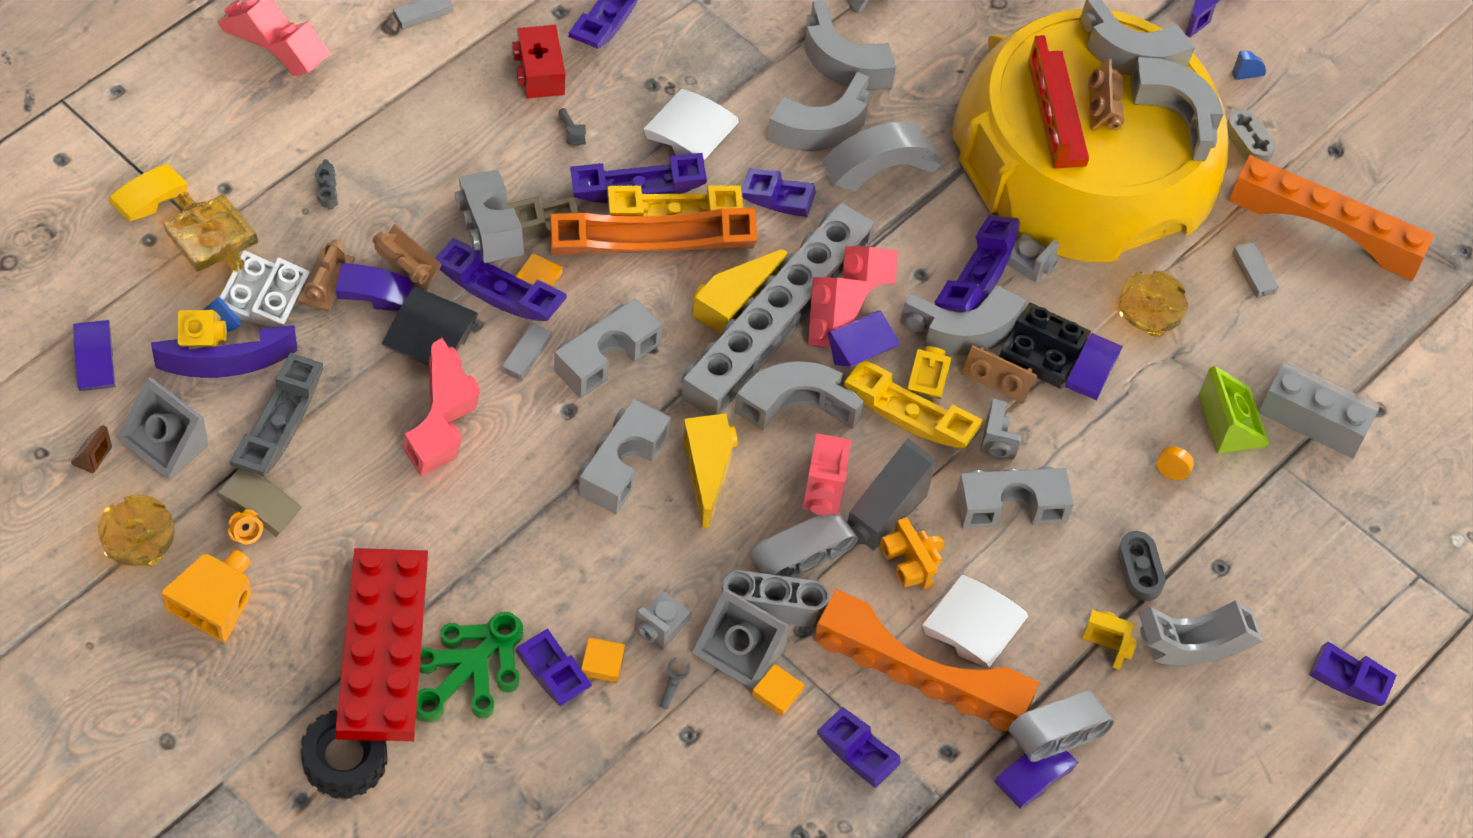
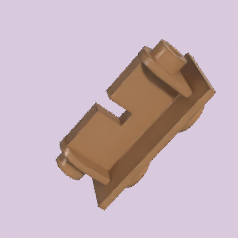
[1088,59,1125,131]
[372,224,442,291]
[297,240,355,312]
[961,345,1037,403]

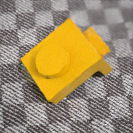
[178,310,227,348]
[1082,609,1138,670]

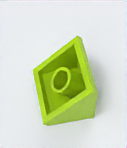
[1198,366,1270,453]

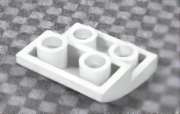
[644,89,739,160]
[220,250,310,327]
[922,574,1028,669]

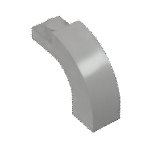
[804,0,896,90]
[1080,0,1195,75]
[1131,57,1224,161]
[767,72,871,151]
[822,122,942,192]
[900,285,1026,355]
[735,361,864,430]
[1138,600,1263,666]

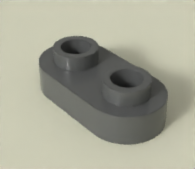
[1118,531,1165,601]

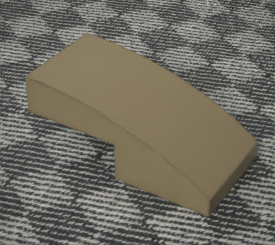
[507,196,579,236]
[216,468,302,537]

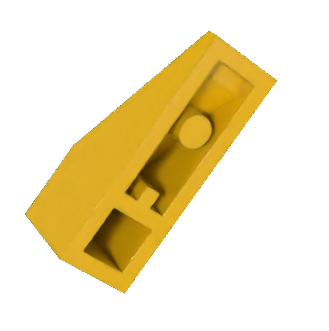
[692,249,788,335]
[682,413,738,528]

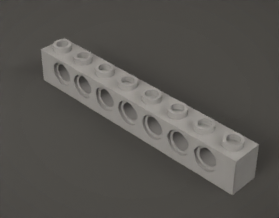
[681,202,875,416]

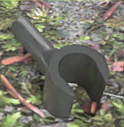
[559,108,586,145]
[659,657,691,709]

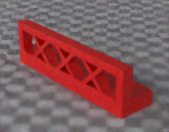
[1028,35,1089,168]

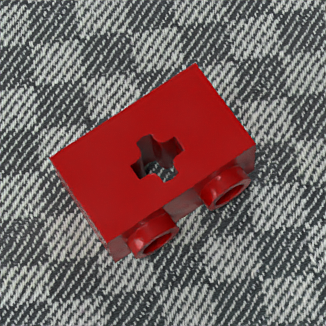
[512,24,566,99]

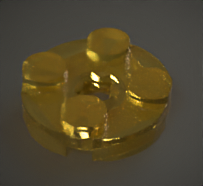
[1118,271,1188,337]
[98,495,175,566]

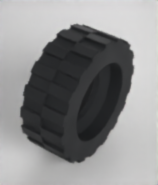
[300,709,388,799]

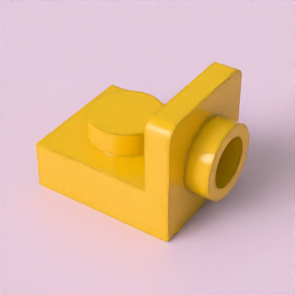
[907,346,952,399]

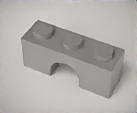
[455,170,524,263]
[554,298,662,398]
[577,399,671,515]
[956,466,1074,528]

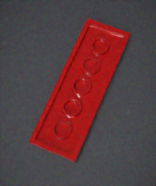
[336,548,428,742]

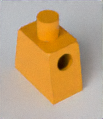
[161,549,251,643]

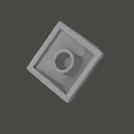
[116,378,208,479]
[692,588,789,689]

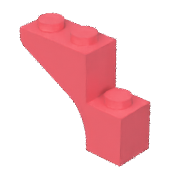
[217,0,331,77]
[808,246,898,347]
[402,338,480,476]
[803,433,851,516]

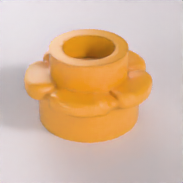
[227,509,263,545]

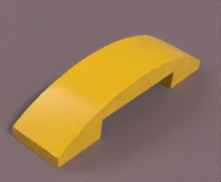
[607,185,744,216]
[844,360,983,448]

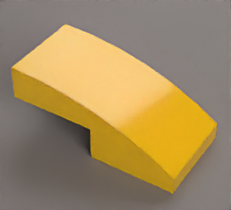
[108,164,188,222]

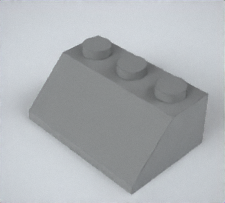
[1259,361,1380,459]

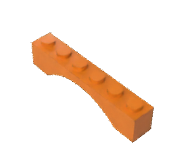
[1229,155,1435,281]
[549,207,757,255]
[814,589,1040,731]

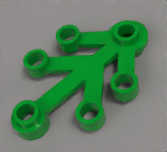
[416,612,523,722]

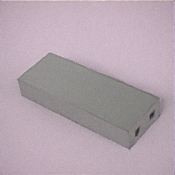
[393,0,453,29]
[1232,242,1279,298]
[502,323,552,381]

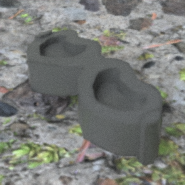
[315,159,338,209]

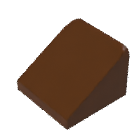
[71,425,112,474]

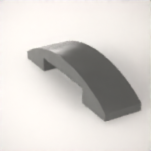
[230,353,323,476]

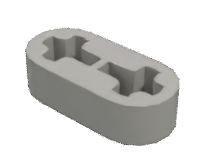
[1227,110,1275,163]

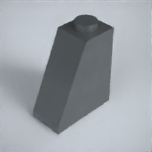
[848,438,936,551]

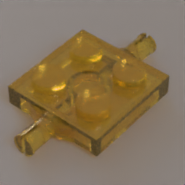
[163,192,258,272]

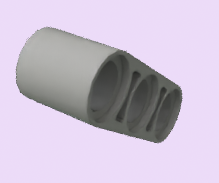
[749,511,858,578]
[721,570,829,627]
[1008,691,1114,762]

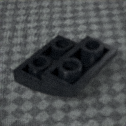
[382,287,478,366]
[999,302,1091,389]

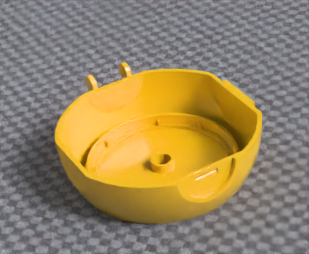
[952,9,1229,263]

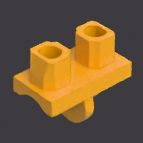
[880,517,945,591]

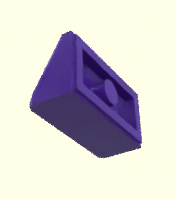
[827,311,900,366]

